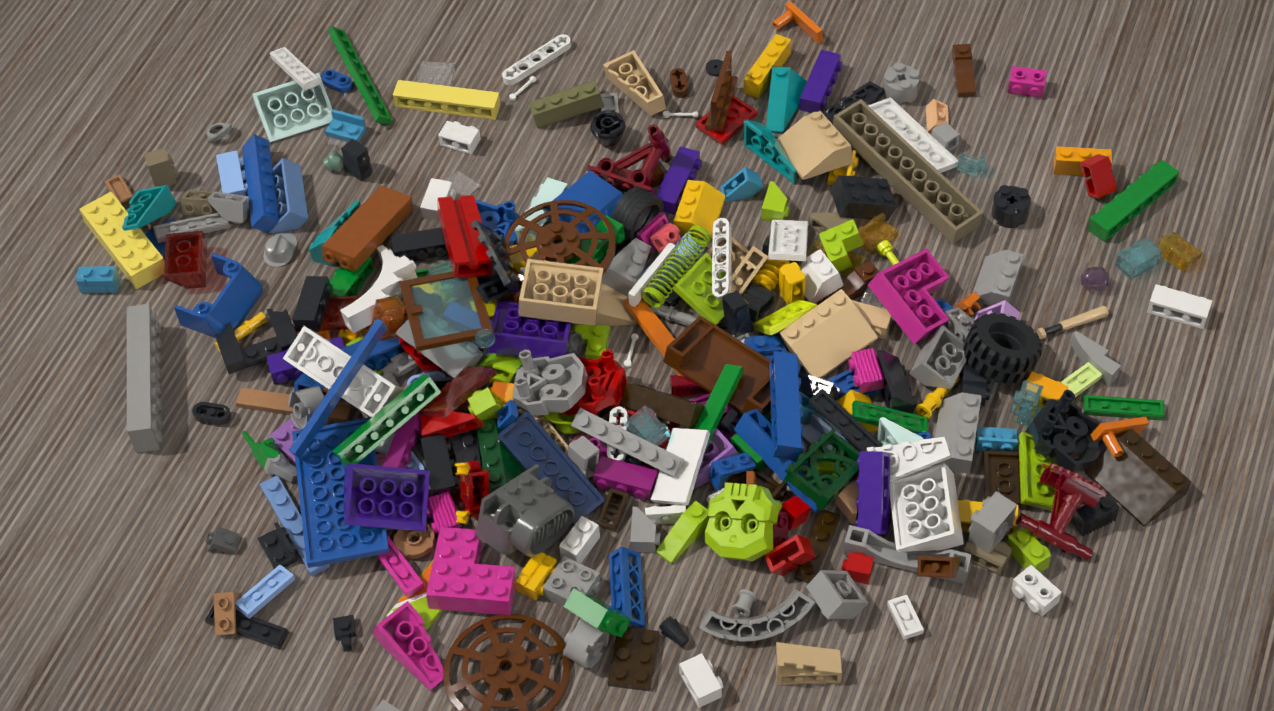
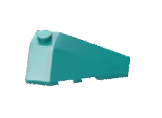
[744,120,797,184]
[309,200,361,267]

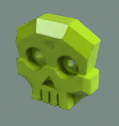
[705,483,782,561]

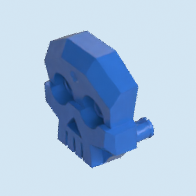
[475,200,520,249]

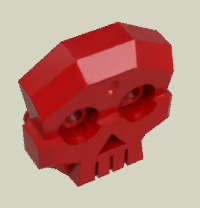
[558,350,628,415]

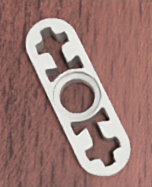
[607,407,629,461]

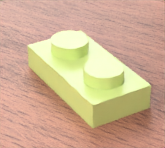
[1061,362,1102,397]

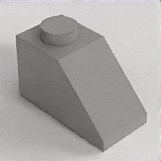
[208,191,249,224]
[630,507,660,553]

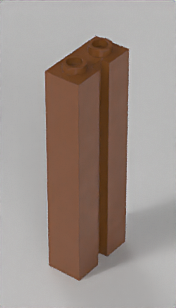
[322,185,413,272]

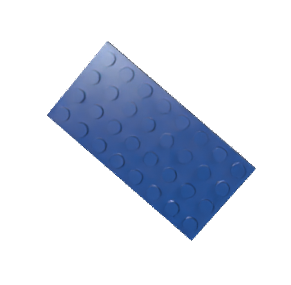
[292,417,390,568]

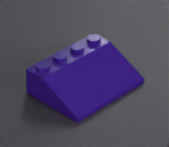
[488,301,572,358]
[344,463,430,532]

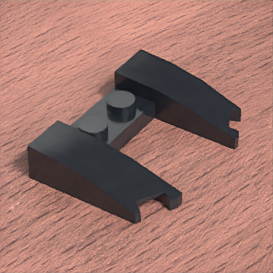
[215,309,297,374]

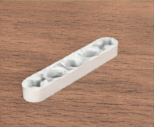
[502,34,571,86]
[712,218,732,301]

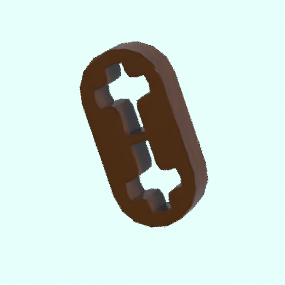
[670,68,688,98]

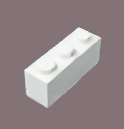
[1147,284,1212,329]

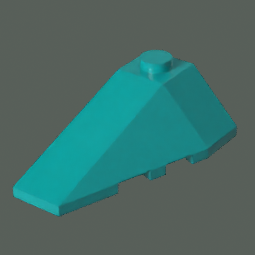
[766,67,807,134]
[122,185,177,231]

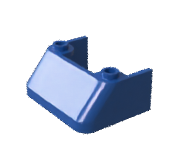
[174,253,263,338]

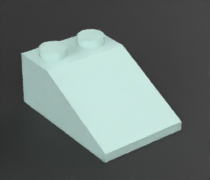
[877,417,931,468]

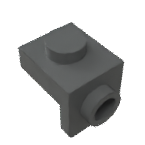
[206,526,240,554]

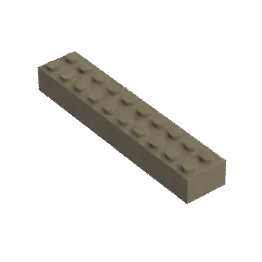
[833,99,983,244]

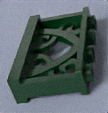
[784,429,860,511]

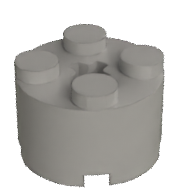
[883,62,919,105]
[288,386,328,429]
[563,618,609,668]

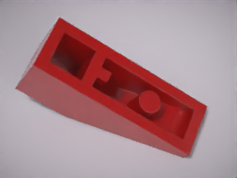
[420,409,484,438]

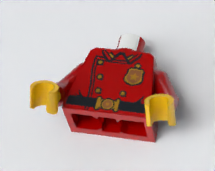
[455,460,488,524]

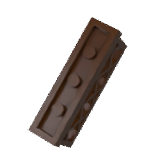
[705,51,738,132]

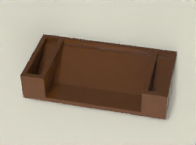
[663,315,771,416]

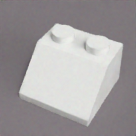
[800,249,843,303]

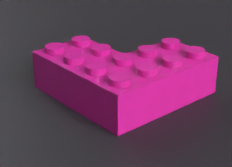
[868,248,950,344]
[426,527,516,615]

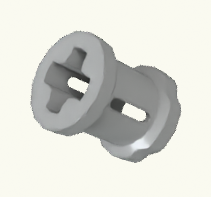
[732,589,757,617]

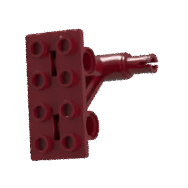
[586,124,672,195]
[1016,463,1107,561]

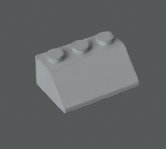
[973,250,1024,306]
[909,325,966,389]

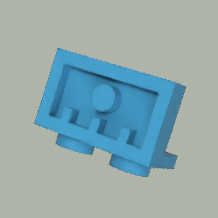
[325,109,367,142]
[976,426,1018,452]

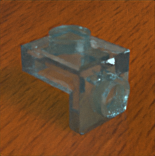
[957,153,987,177]

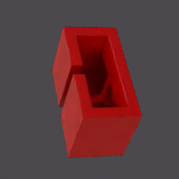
[1080,154,1117,199]
[764,534,816,576]

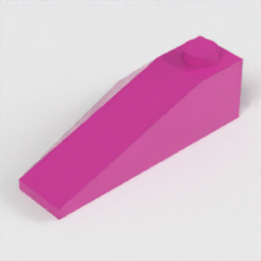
[372,601,444,690]

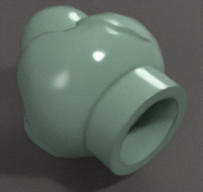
[323,151,344,172]

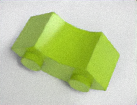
[469,353,522,383]

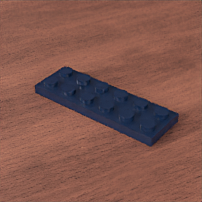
[497,411,605,526]

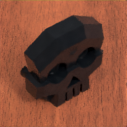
[1025,390,1106,471]

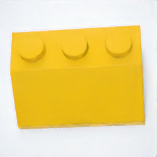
[674,180,726,239]

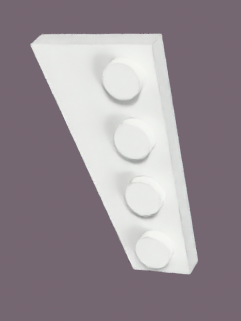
[867,437,953,482]

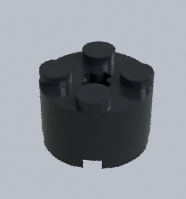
[991,185,1031,228]

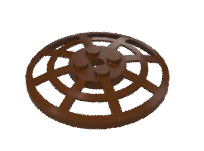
[503,200,616,285]
[443,614,570,711]

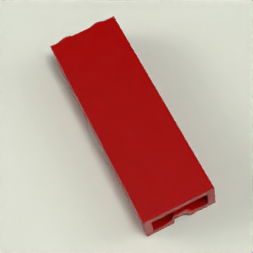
[437,195,493,278]

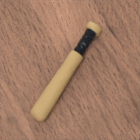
[1037,306,1109,339]

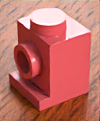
[649,223,681,252]

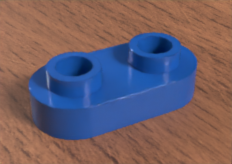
[321,70,353,93]

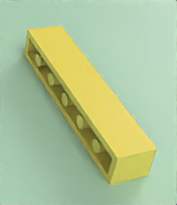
[393,80,501,120]

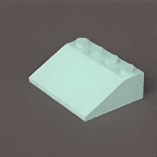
[252,73,333,143]

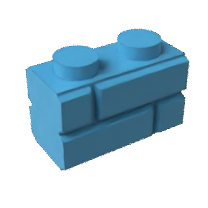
[76,266,120,293]

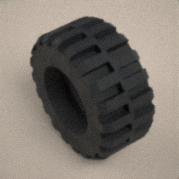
[963,313,1042,384]

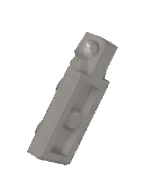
[381,351,418,380]

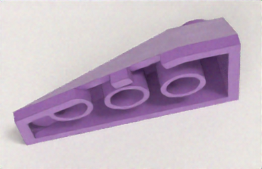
[693,428,739,490]

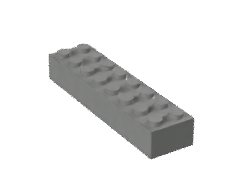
[127,304,163,453]

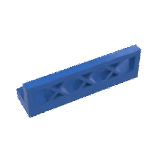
[609,546,645,628]

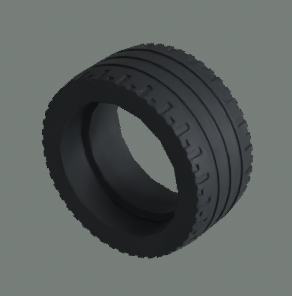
[611,187,664,244]

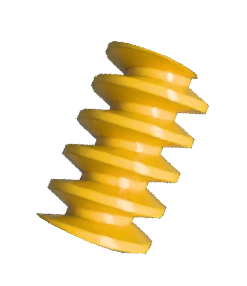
[752,258,790,290]

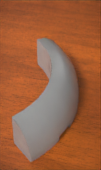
[699,589,815,641]

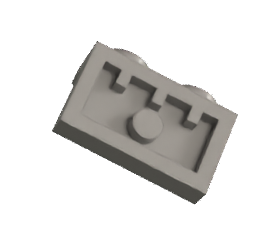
[944,307,974,342]

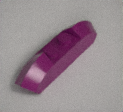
[383,408,425,469]

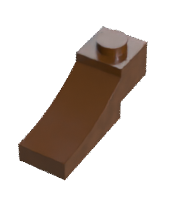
[952,44,976,98]
[823,261,879,301]

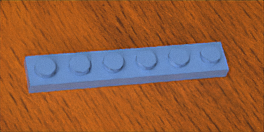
[260,475,330,577]

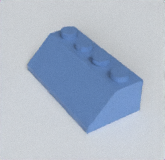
[269,158,308,234]

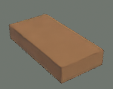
[104,174,133,206]

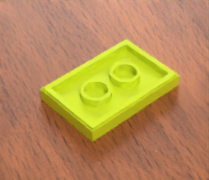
[752,299,817,335]

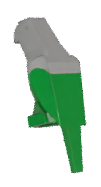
[242,431,297,482]

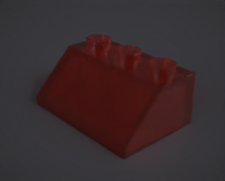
[164,230,207,289]

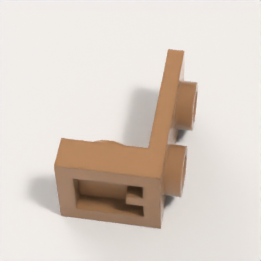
[214,592,242,635]

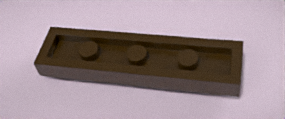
[794,509,840,584]

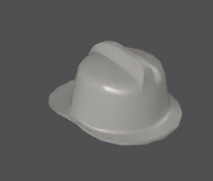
[263,233,297,267]

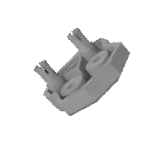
[512,350,587,416]

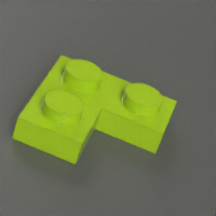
[571,323,610,360]

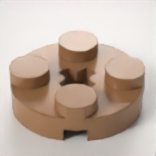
[394,523,435,560]

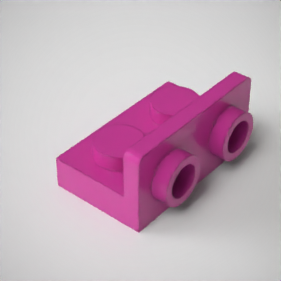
[636,213,669,253]

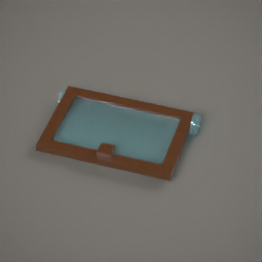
[399,271,495,351]

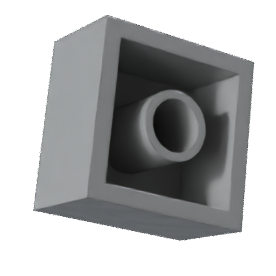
[968,492,1017,554]
[806,570,868,619]

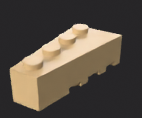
[603,50,666,116]

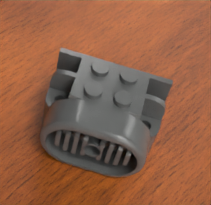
[476,464,575,557]

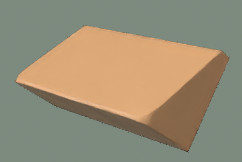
[926,99,949,133]

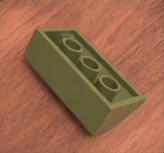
[529,80,604,129]

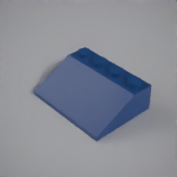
[542,171,624,233]

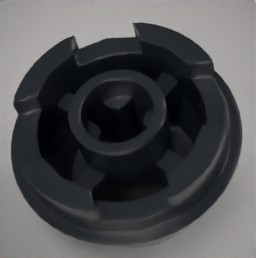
[590,111,626,146]

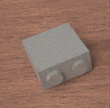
[543,556,602,606]

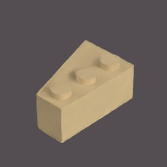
[776,642,842,685]

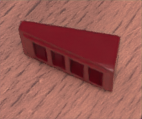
[670,375,710,397]

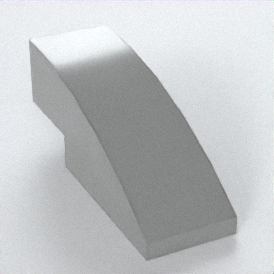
[1071,331,1121,386]

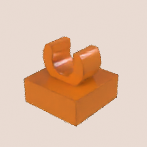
[954,291,981,317]

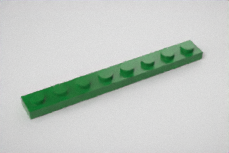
[328,26,393,125]

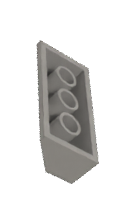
[396,309,483,378]
[931,393,981,474]

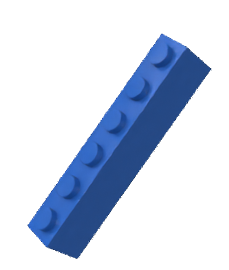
[242,134,279,233]
[769,351,804,460]
[734,409,830,513]

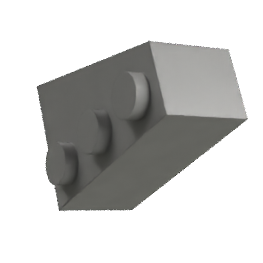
[602,238,651,297]

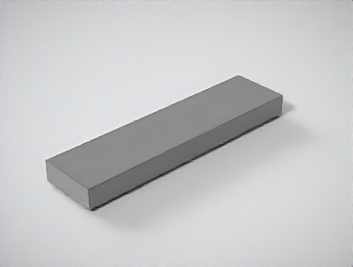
[153,213,230,243]

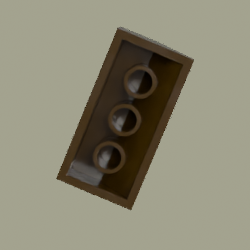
[620,383,705,429]

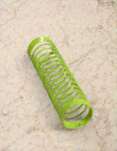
[642,225,712,308]

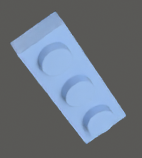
[235,565,295,619]

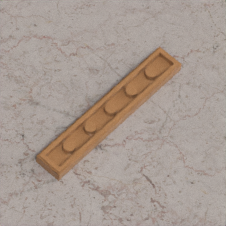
[236,387,353,422]

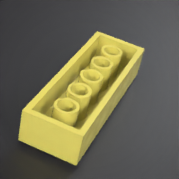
[79,192,168,289]

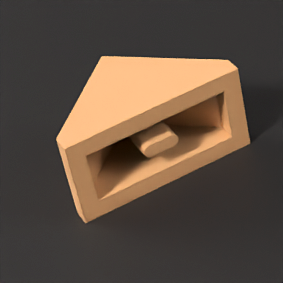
[835,481,859,524]

